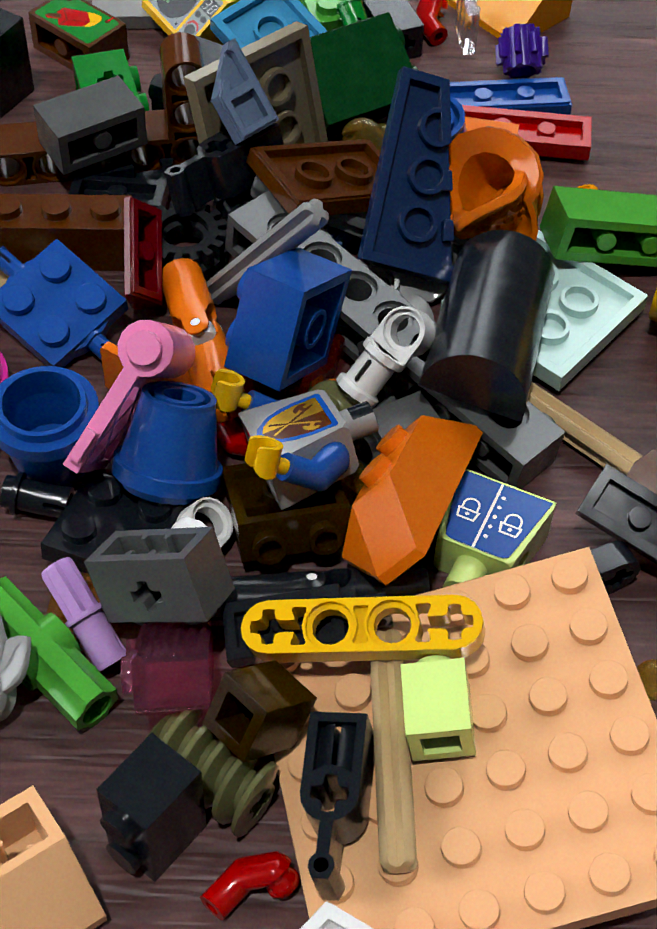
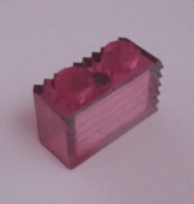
[121,620,214,713]

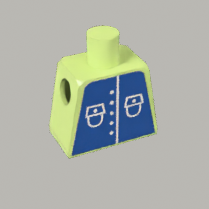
[433,469,557,587]

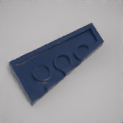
[357,66,454,285]

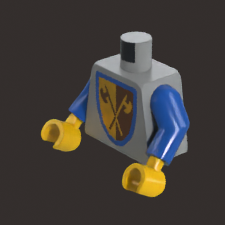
[211,369,379,510]

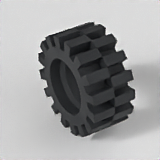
[156,201,229,282]

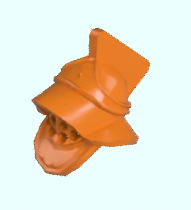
[449,126,544,241]

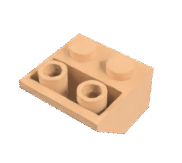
[0,786,107,929]

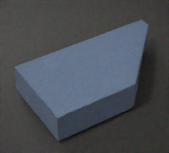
[211,38,279,145]

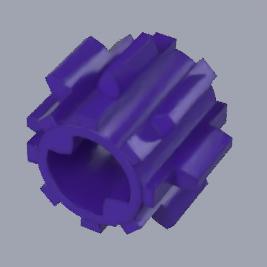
[495,23,549,79]

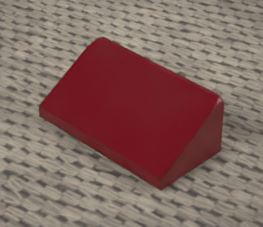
[124,196,162,310]

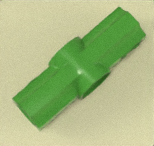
[0,576,118,731]

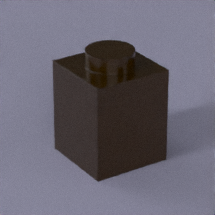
[202,660,317,763]

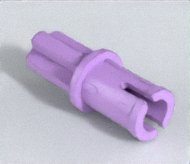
[42,557,130,672]

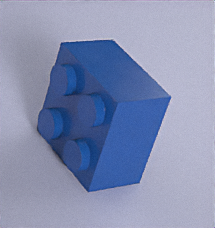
[224,247,352,391]

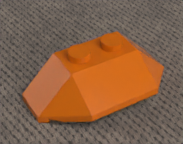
[342,415,483,585]

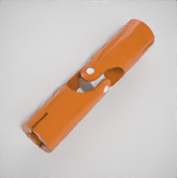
[162,258,246,422]

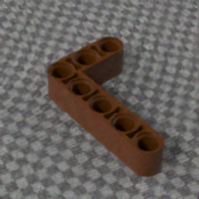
[0,32,205,187]

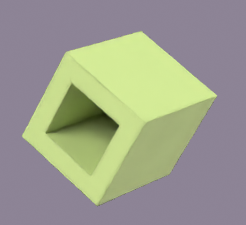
[401,655,476,761]

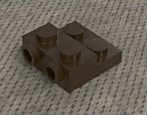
[222,463,351,565]

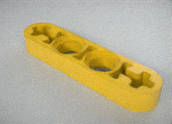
[241,595,486,663]

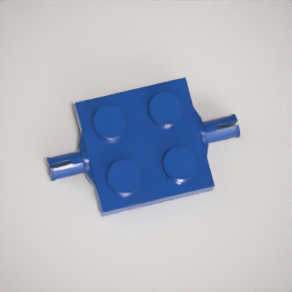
[0,239,129,368]

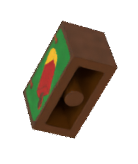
[28,0,129,71]

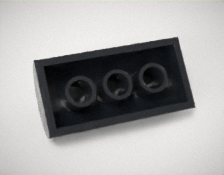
[418,230,554,422]

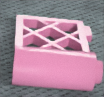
[63,320,195,474]

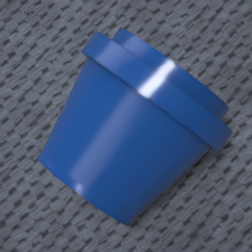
[0,366,99,486]
[111,381,223,505]

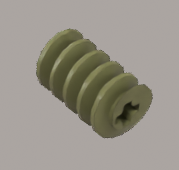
[145,703,279,837]

